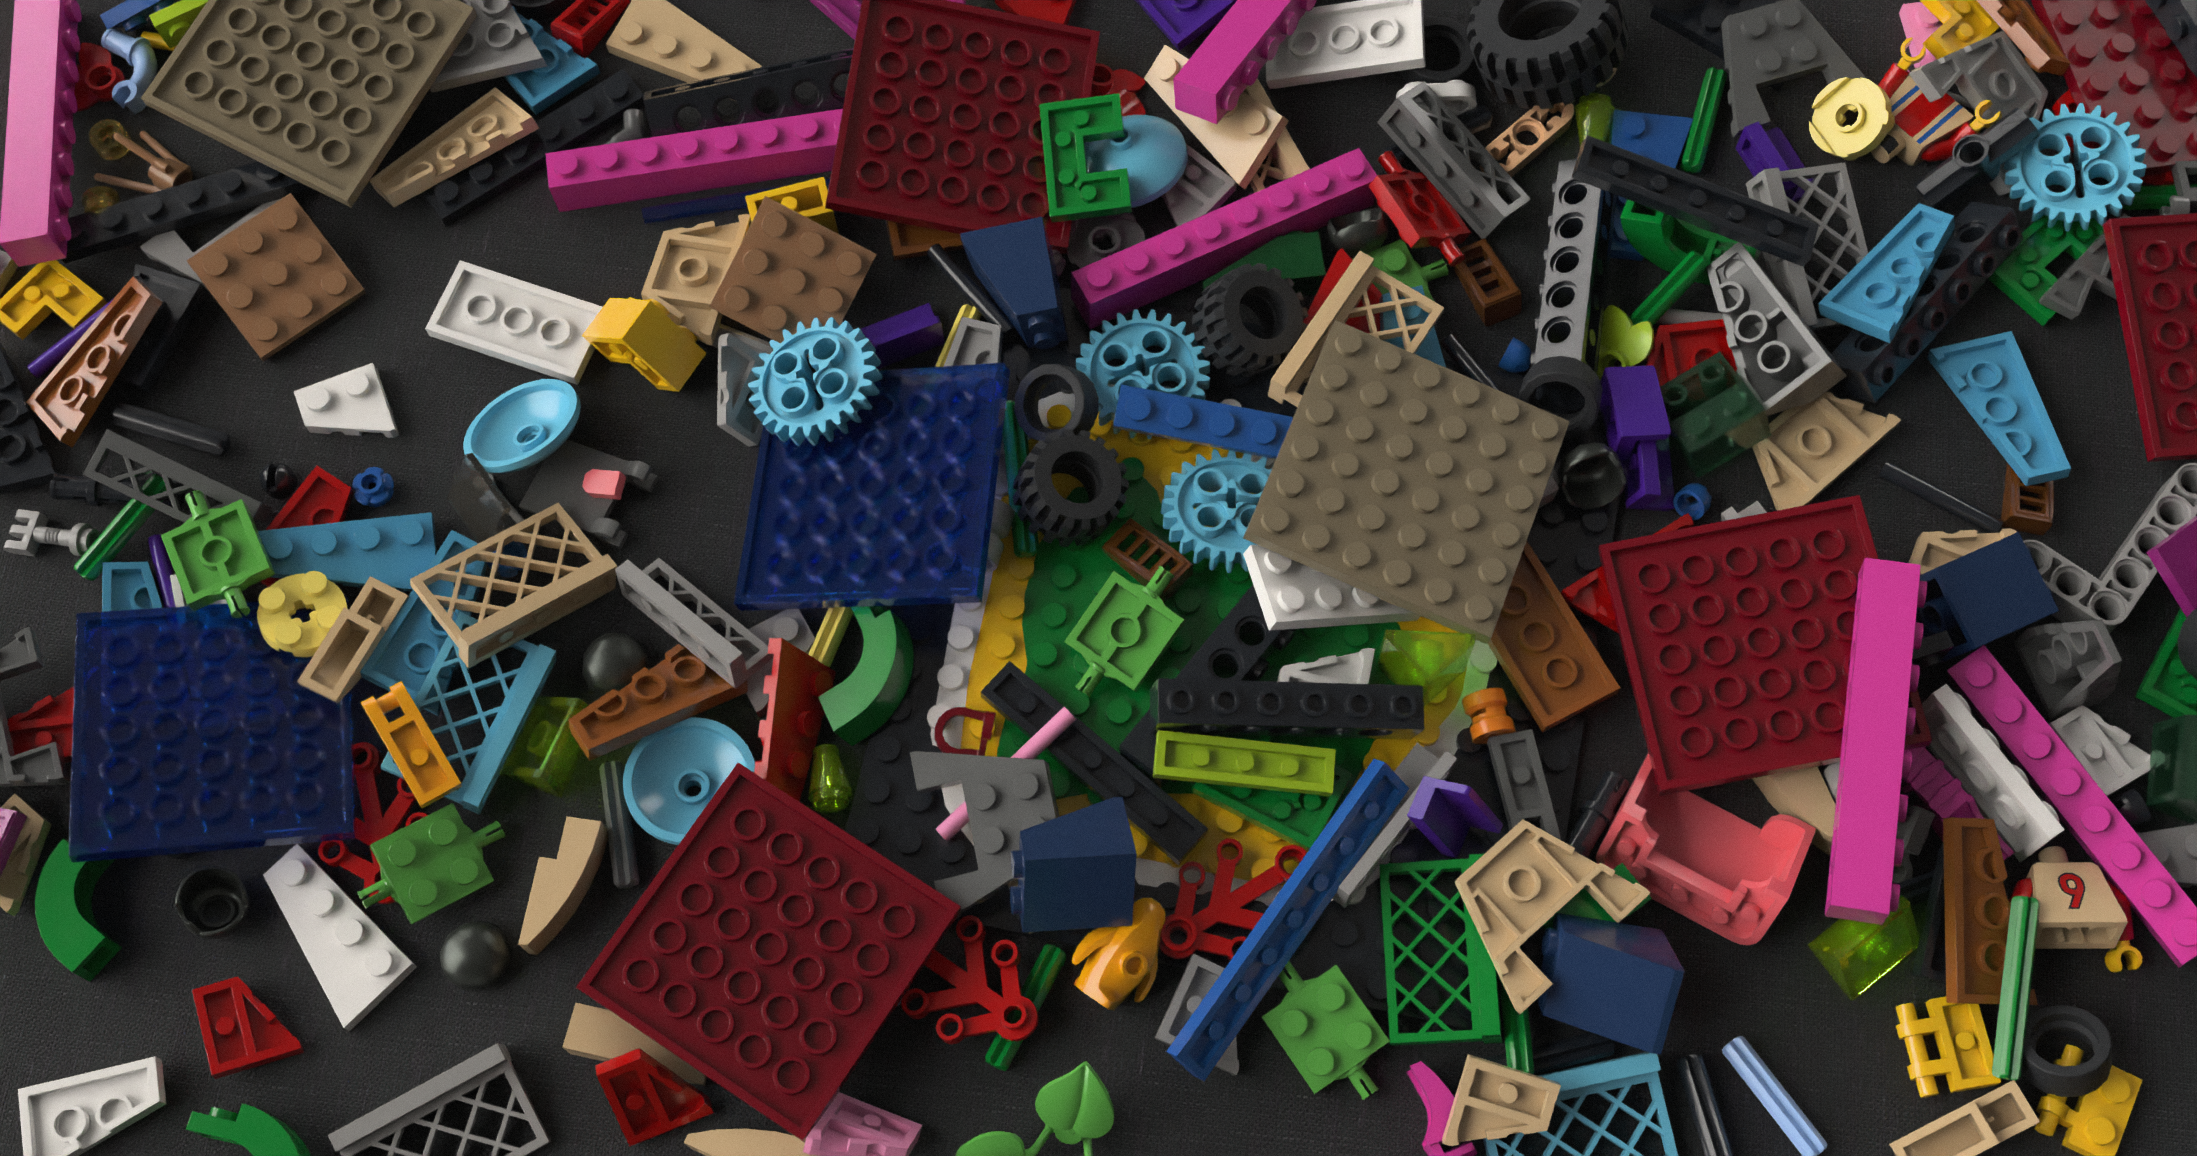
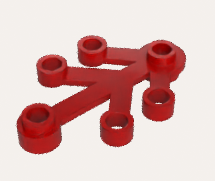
[310,742,428,904]
[1159,838,1307,961]
[901,915,1038,1044]

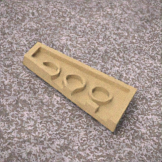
[369,87,539,207]

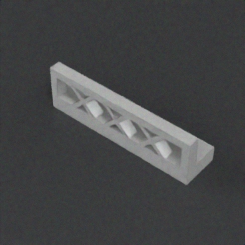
[615,558,774,689]
[1332,742,1457,908]

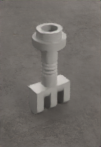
[3,509,100,557]

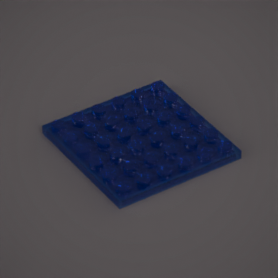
[734,363,1010,611]
[68,596,355,863]

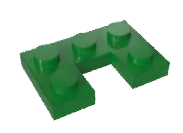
[1039,93,1132,223]
[1988,215,2104,327]
[2135,608,2197,730]
[1193,735,1352,852]

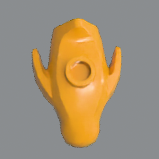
[1072,898,1165,1011]

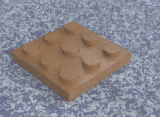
[186,193,366,362]
[709,196,877,359]

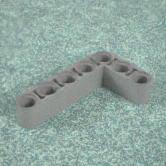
[2024,463,2197,634]

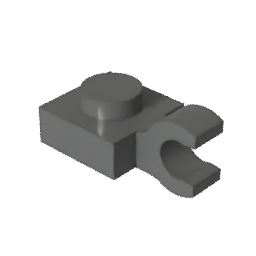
[1892,805,1935,884]

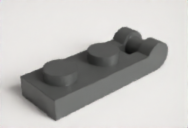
[1487,729,1561,840]

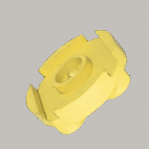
[1809,77,1895,161]
[257,571,348,657]

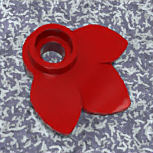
[74,43,126,112]
[1090,63,1146,116]

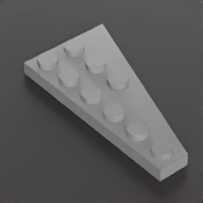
[430,0,547,92]

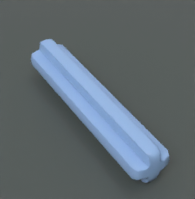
[1722,1036,1827,1156]

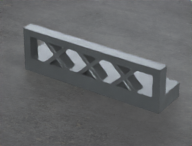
[1377,81,1531,239]
[83,429,272,523]

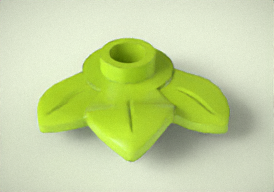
[1597,305,1654,381]

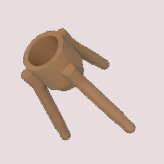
[94,131,193,194]

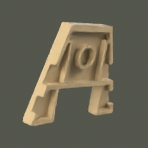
[1455,819,1650,1014]

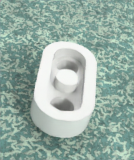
[1396,80,1477,116]

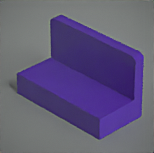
[1735,121,1818,202]
[860,303,945,369]
[1600,365,1671,460]
[1621,439,1675,511]
[1407,776,1503,858]

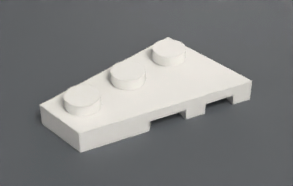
[18,1057,166,1156]

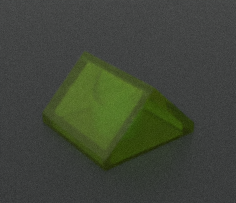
[1378,629,1475,707]
[499,696,588,798]
[1808,895,1919,1001]

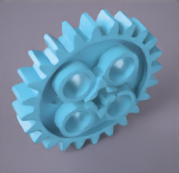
[2004,103,2147,231]
[1076,309,1210,439]
[748,317,882,446]
[1161,449,1272,573]

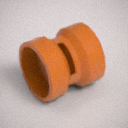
[1462,688,1516,744]

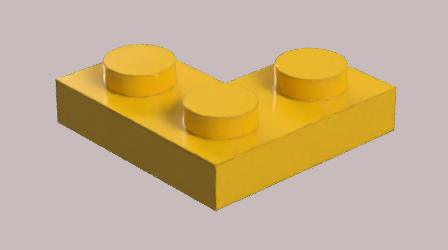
[1920,0,2000,59]
[0,260,107,340]

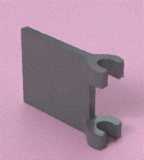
[519,440,659,549]

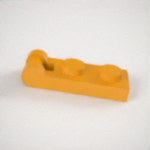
[361,681,462,808]

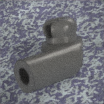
[606,109,645,144]

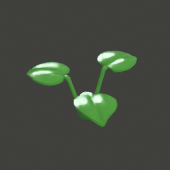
[956,1061,1115,1156]

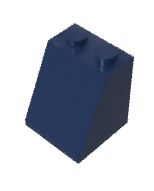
[960,217,1069,349]
[1916,532,2059,662]
[1010,797,1137,932]
[1536,913,1685,1055]

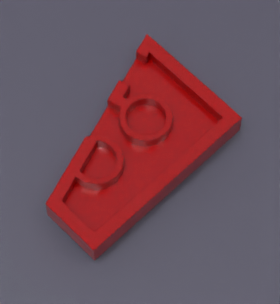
[260,465,354,613]

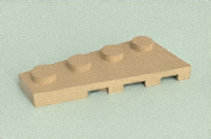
[606,0,762,101]
[1144,45,1289,189]

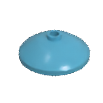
[1085,115,1188,208]
[463,379,581,473]
[623,717,755,845]

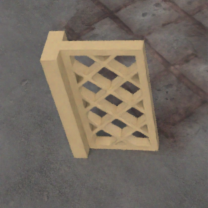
[1268,251,1444,407]
[410,502,617,668]

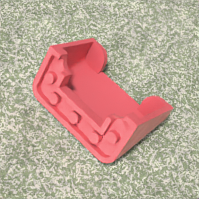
[1596,752,1817,945]

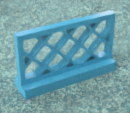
[380,612,556,815]
[1483,1052,1678,1156]

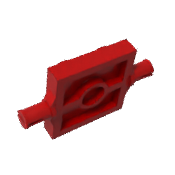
[1368,151,1471,267]

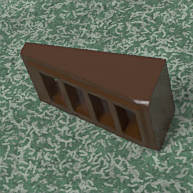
[1453,238,1522,327]
[2001,463,2054,536]
[1101,518,1193,603]

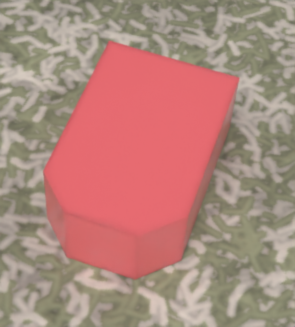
[582,469,626,500]

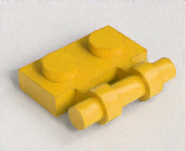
[1895,996,2001,1098]
[2035,1045,2143,1156]

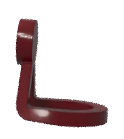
[934,707,996,756]

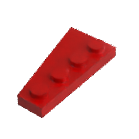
[754,638,836,801]

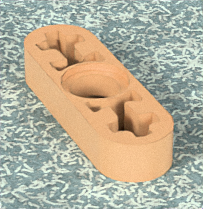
[1480,102,1574,177]

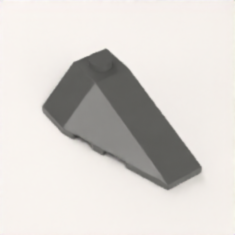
[1706,242,1847,416]
[2013,619,2122,720]

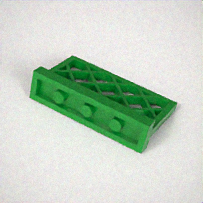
[1379,854,1502,1046]

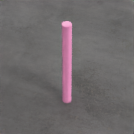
[936,707,1076,842]

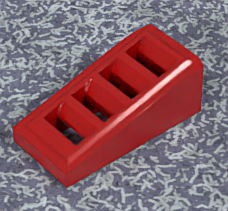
[551,0,630,59]

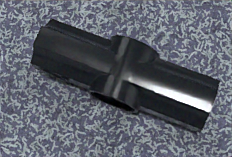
[1913,107,2040,210]

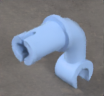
[101,29,158,114]

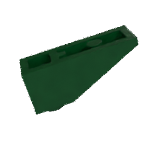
[1202,230,1326,304]

